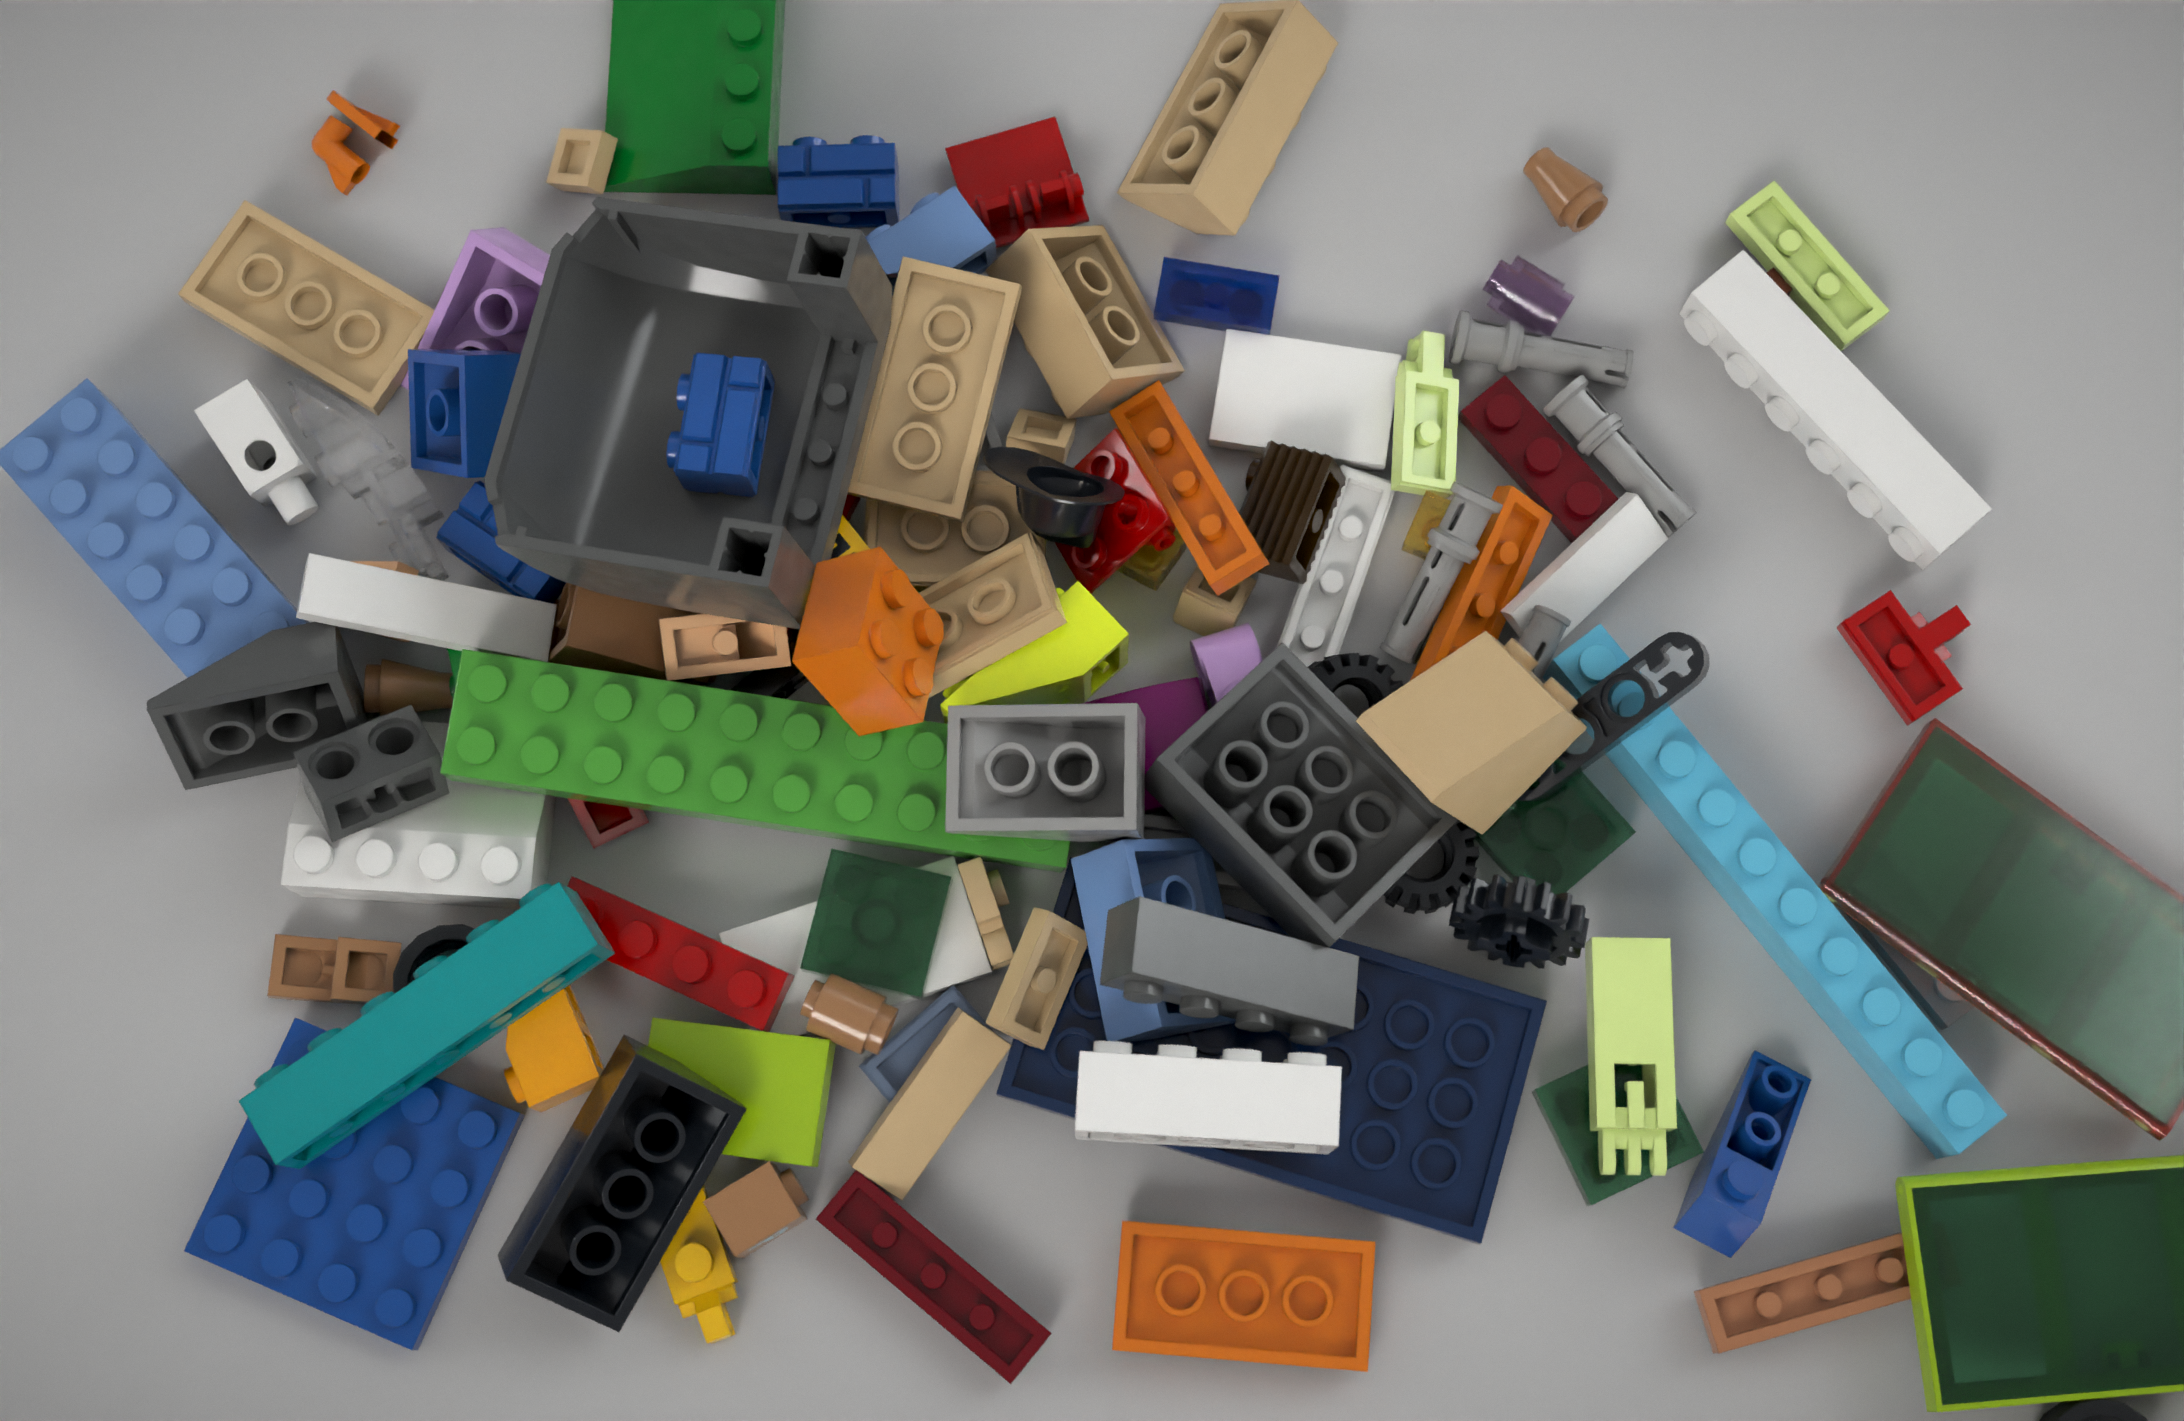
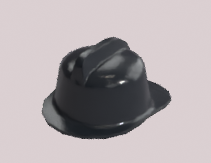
[983,447,1125,549]

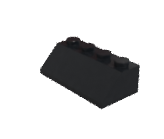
[497,1034,747,1332]

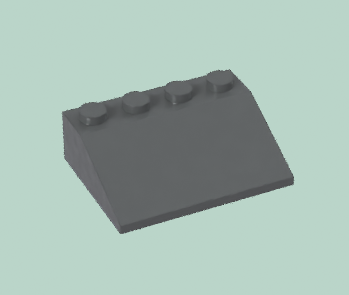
[1145,642,1458,948]

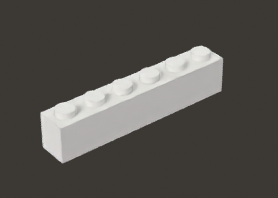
[1679,250,1992,570]

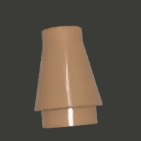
[1523,147,1608,232]
[364,659,453,716]

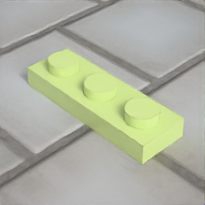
[1725,180,1890,351]

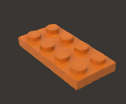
[1112,1221,1376,1372]

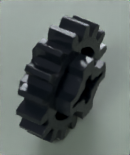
[1449,875,1589,969]

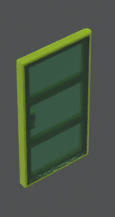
[1895,1155,2184,1412]

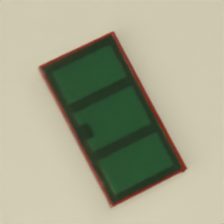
[1818,718,2184,1141]

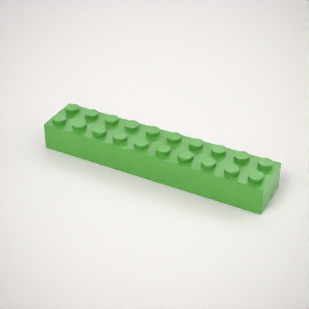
[440,649,1070,873]

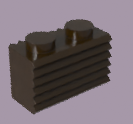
[1239,441,1346,584]

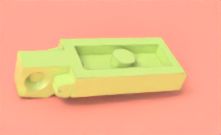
[1391,331,1459,499]

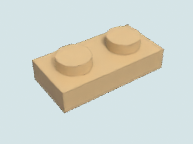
[985,907,1088,1050]

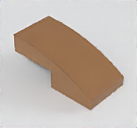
[267,934,402,1004]

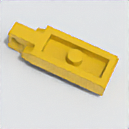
[660,1185,738,1344]

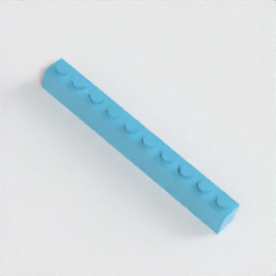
[1543,623,2007,1159]

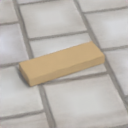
[848,1007,1012,1200]

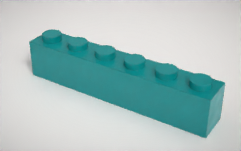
[239,882,615,1169]

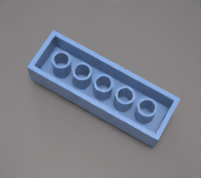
[0,378,310,678]

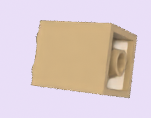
[1356,631,1588,835]

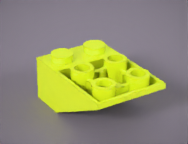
[940,581,1129,724]

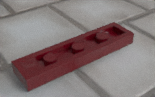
[816,1170,1052,1384]

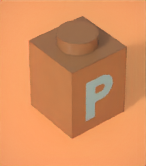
[703,1161,809,1259]

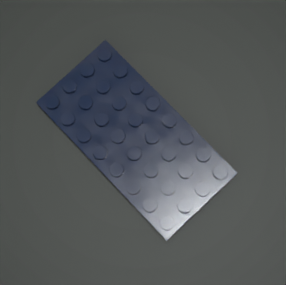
[996,857,1547,1244]

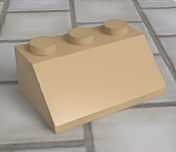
[986,225,1185,419]

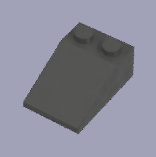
[147,622,368,790]

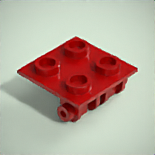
[945,116,1089,249]
[1055,428,1176,594]

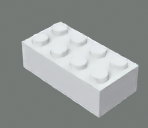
[1075,1041,1342,1155]

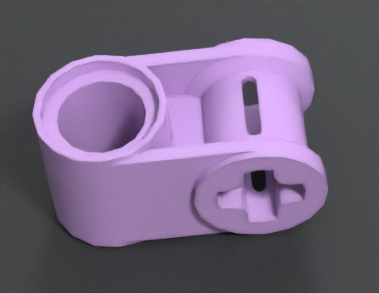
[1190,623,1263,707]

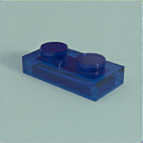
[1154,257,1280,335]

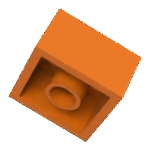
[792,546,944,736]

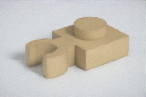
[957,857,1014,971]

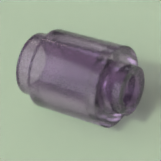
[1483,255,1575,336]

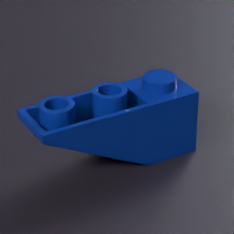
[1673,1050,1811,1258]

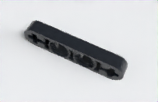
[1518,632,1710,802]

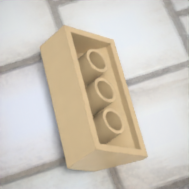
[1117,0,1338,236]

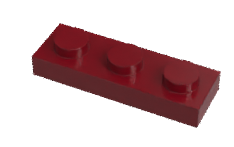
[1458,375,1618,543]

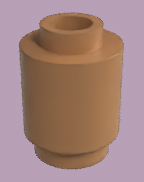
[800,973,899,1055]

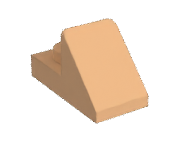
[659,614,791,681]

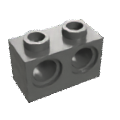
[293,705,449,842]

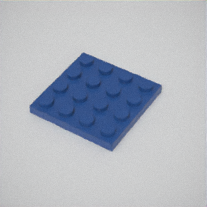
[184,1018,525,1350]

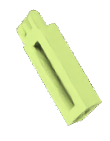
[1585,937,1677,1176]

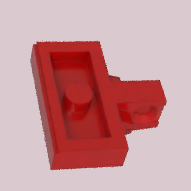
[1836,590,1971,726]

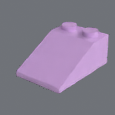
[401,227,550,390]

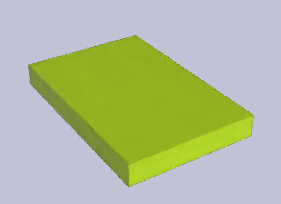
[648,1017,836,1167]

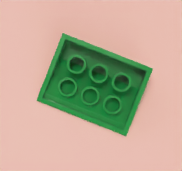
[604,0,785,195]

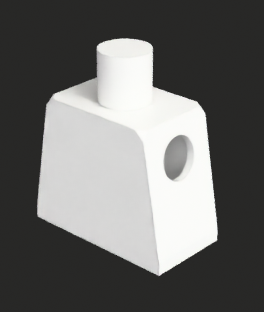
[194,379,319,526]

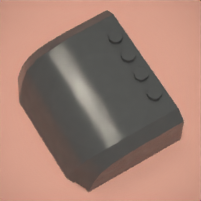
[484,197,892,629]

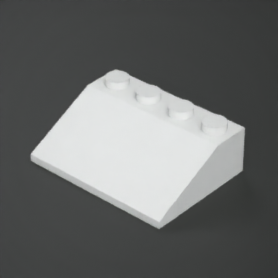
[281,719,556,909]

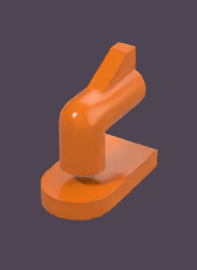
[311,90,400,196]

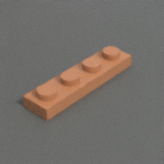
[1694,1222,1961,1354]

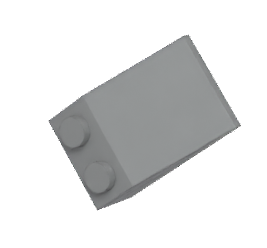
[945,703,1145,842]

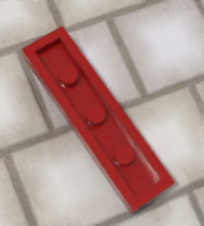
[567,876,795,1032]

